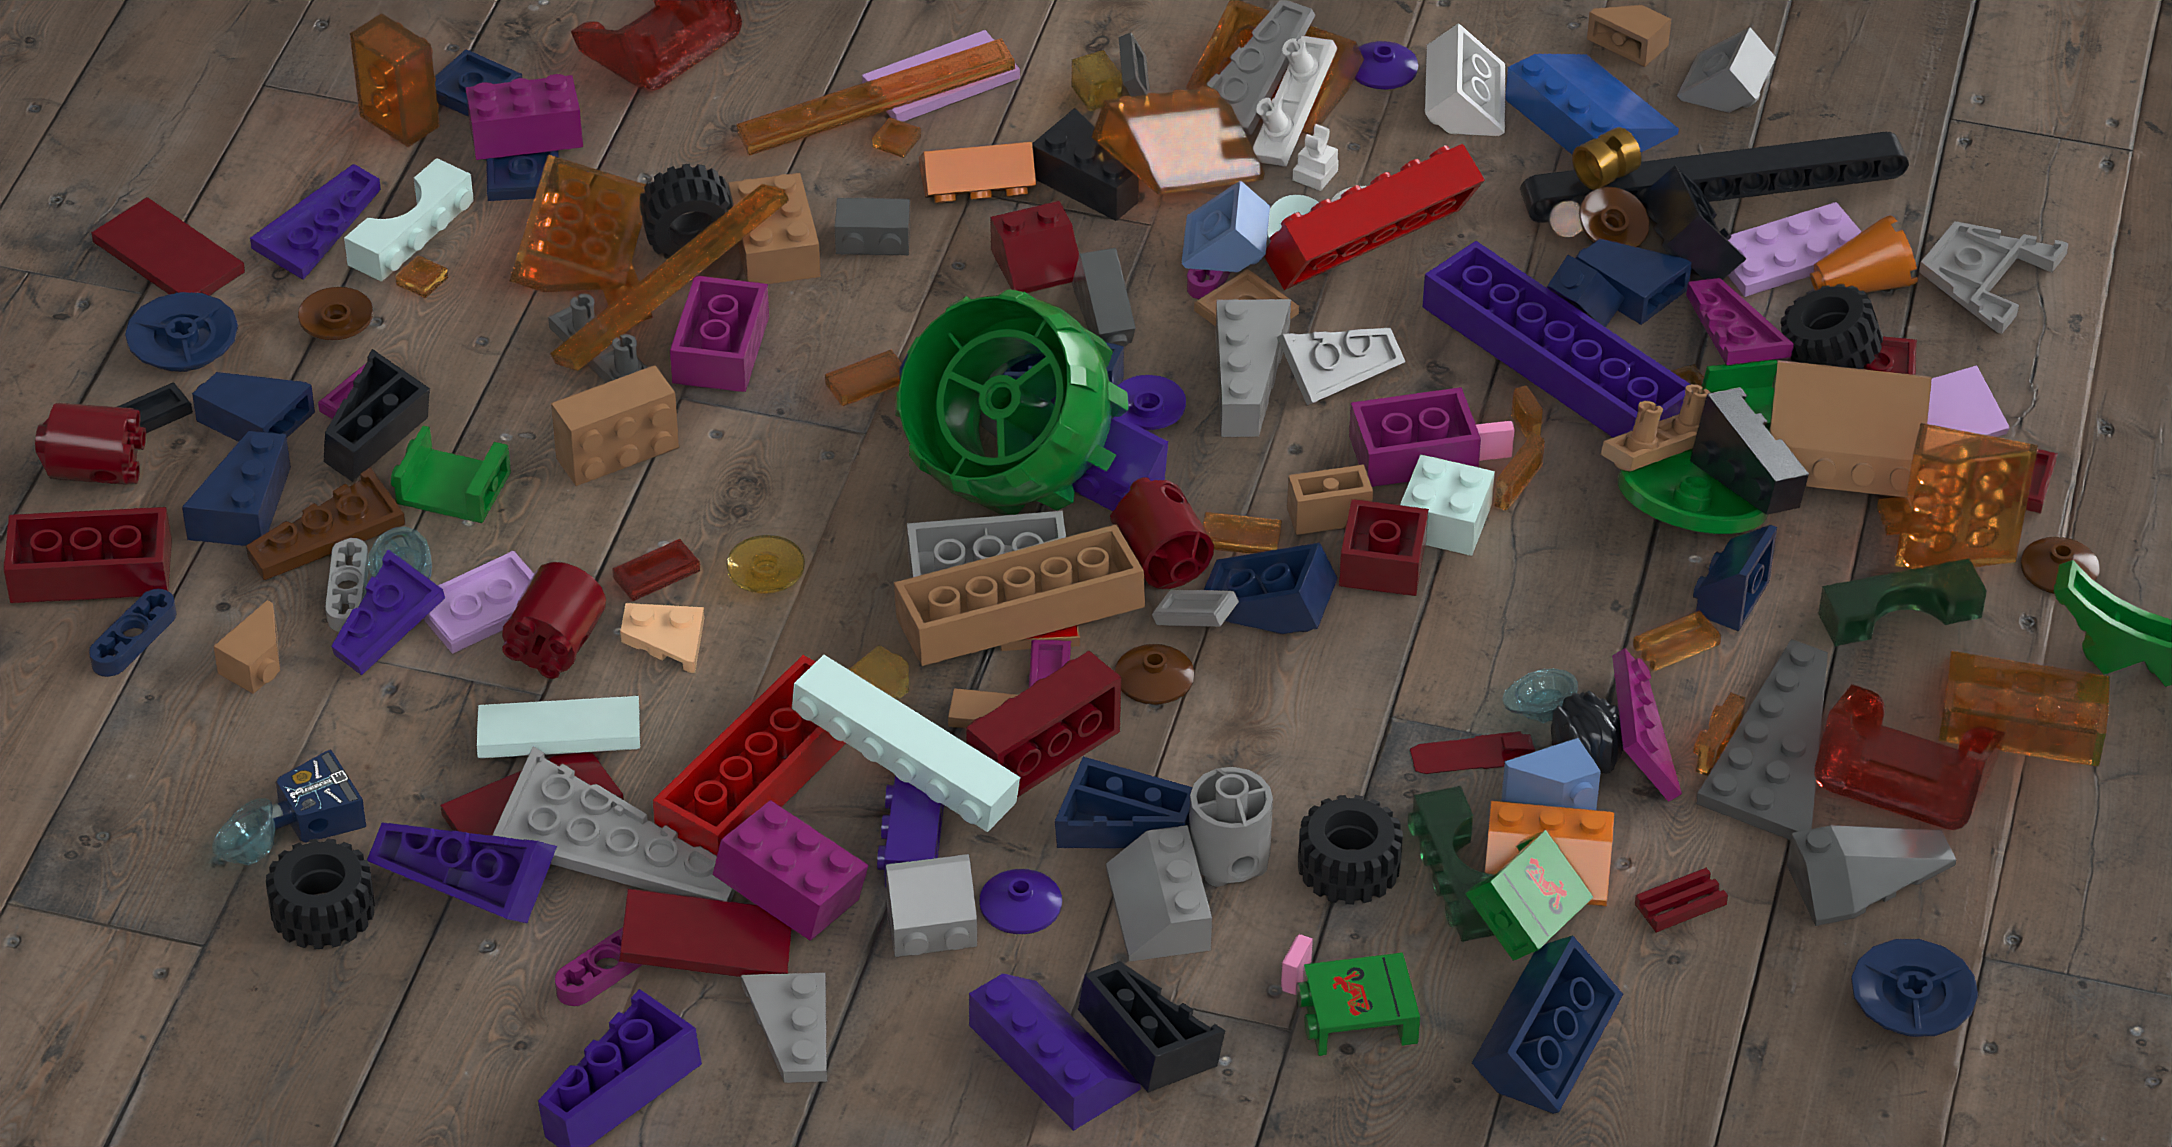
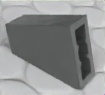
[1072,248,1136,347]

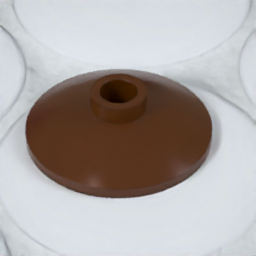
[1579,187,1650,247]
[298,287,373,340]
[2021,537,2099,594]
[1115,644,1194,705]

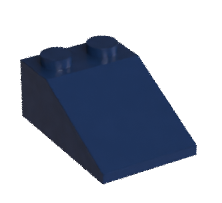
[1204,542,1338,634]

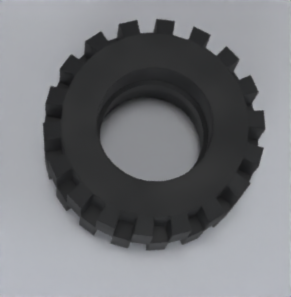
[639,164,737,262]
[1780,284,1883,369]
[1298,795,1403,905]
[266,838,375,949]

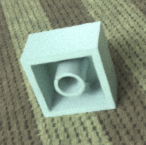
[1400,454,1495,556]

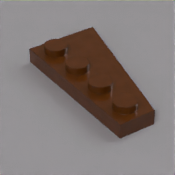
[246,467,405,580]

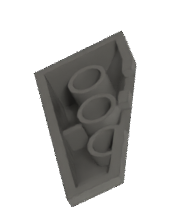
[1787,825,1956,926]

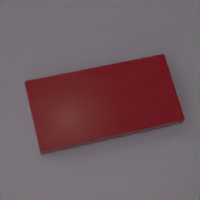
[91,197,245,295]
[440,752,624,835]
[619,889,792,977]

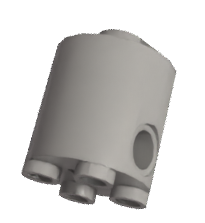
[1189,767,1273,887]

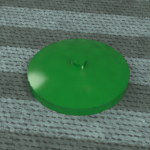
[1618,448,1768,534]

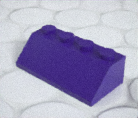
[1032,396,1168,511]
[969,973,1141,1131]

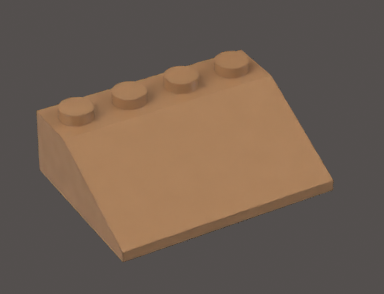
[1769,360,1932,499]

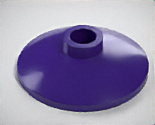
[1348,41,1418,90]
[1117,375,1186,430]
[979,869,1062,934]

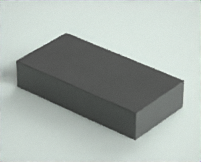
[1119,32,1151,106]

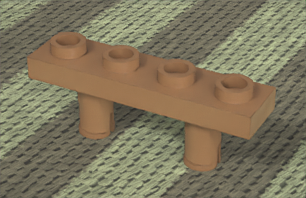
[1600,384,1710,471]

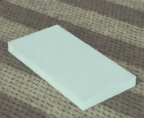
[477,696,640,758]

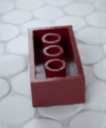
[4,507,172,603]
[966,651,1121,798]

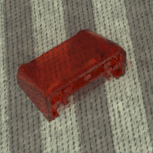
[571,0,742,91]
[1814,684,2006,830]

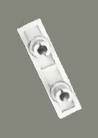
[1250,36,1337,166]

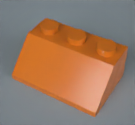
[918,142,1036,203]
[1484,801,1614,906]

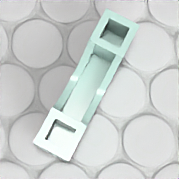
[344,158,474,282]

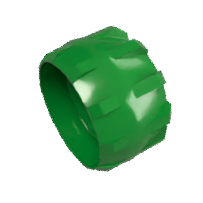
[895,289,1128,515]

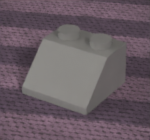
[1677,27,1776,113]
[886,854,977,957]

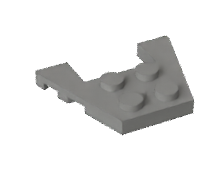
[1919,221,2069,334]

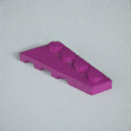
[1686,278,1794,365]
[1612,648,1682,802]

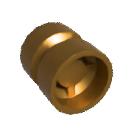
[1572,127,1642,190]

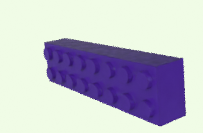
[1422,241,1691,438]

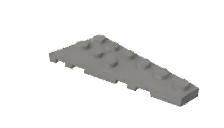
[492,746,735,902]

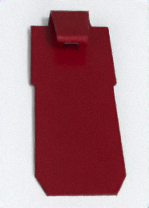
[1410,731,1535,774]

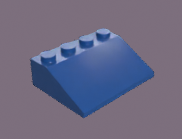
[1505,54,1679,154]

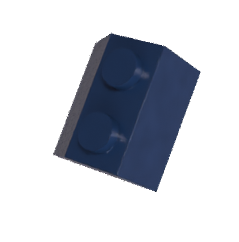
[1693,525,1777,631]

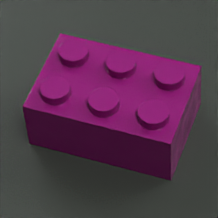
[466,74,583,160]
[670,275,769,392]
[1349,387,1481,487]
[712,800,869,941]

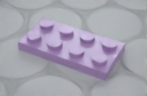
[1728,202,1861,297]

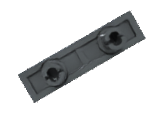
[548,294,648,383]

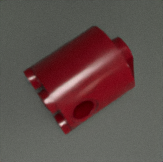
[35,403,146,485]
[1110,477,1214,589]
[502,562,606,679]

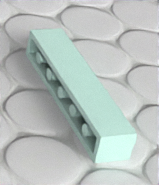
[792,655,1020,832]

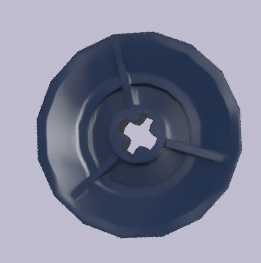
[125,292,238,372]
[1851,939,1978,1037]

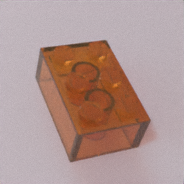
[350,13,440,147]

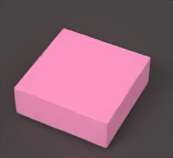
[1476,421,1514,461]
[1281,934,1313,995]

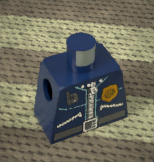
[261,749,366,843]

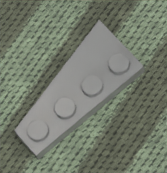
[1187,0,1315,135]

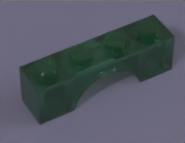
[1818,558,1987,646]
[1407,786,1495,942]

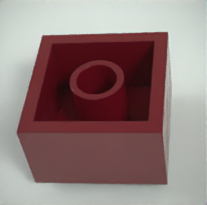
[1339,499,1429,596]

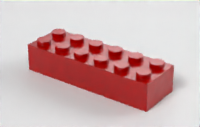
[1264,143,1485,290]
[653,655,846,856]

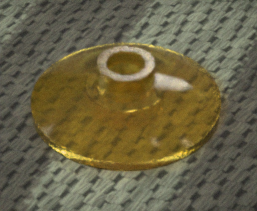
[726,535,805,594]

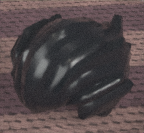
[1551,691,1623,775]

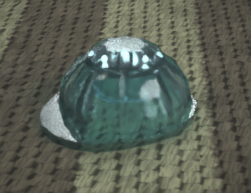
[368,527,432,579]
[1503,669,1578,723]
[212,798,275,865]

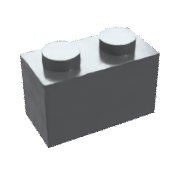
[835,198,910,255]

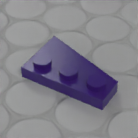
[331,549,445,675]

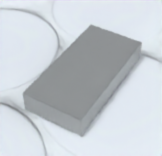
[1152,590,1238,627]

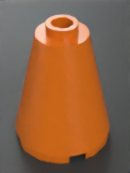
[1810,215,1918,293]

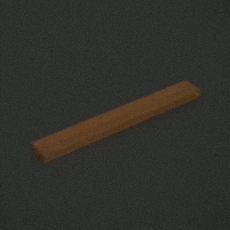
[736,38,1015,156]
[550,184,789,371]

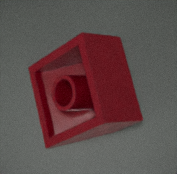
[990,201,1079,293]

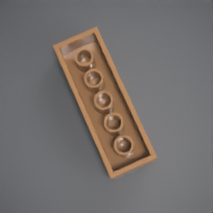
[894,525,1145,666]

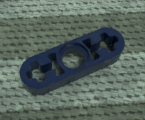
[89,589,177,677]

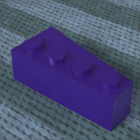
[367,822,557,923]
[538,989,702,1147]

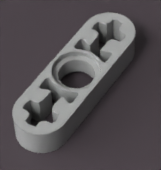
[325,538,369,632]

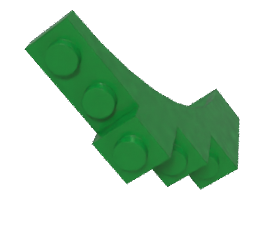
[2054,560,2172,687]

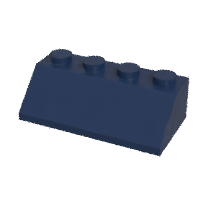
[1472,935,1623,1114]

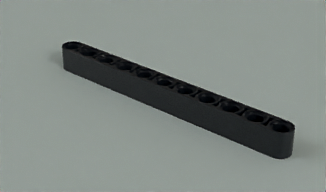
[1520,132,1909,223]

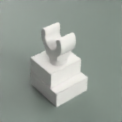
[1292,124,1339,191]

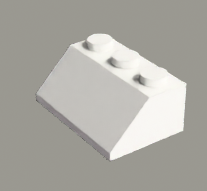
[1425,23,1505,136]

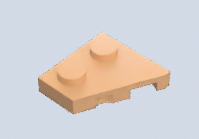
[620,603,704,673]

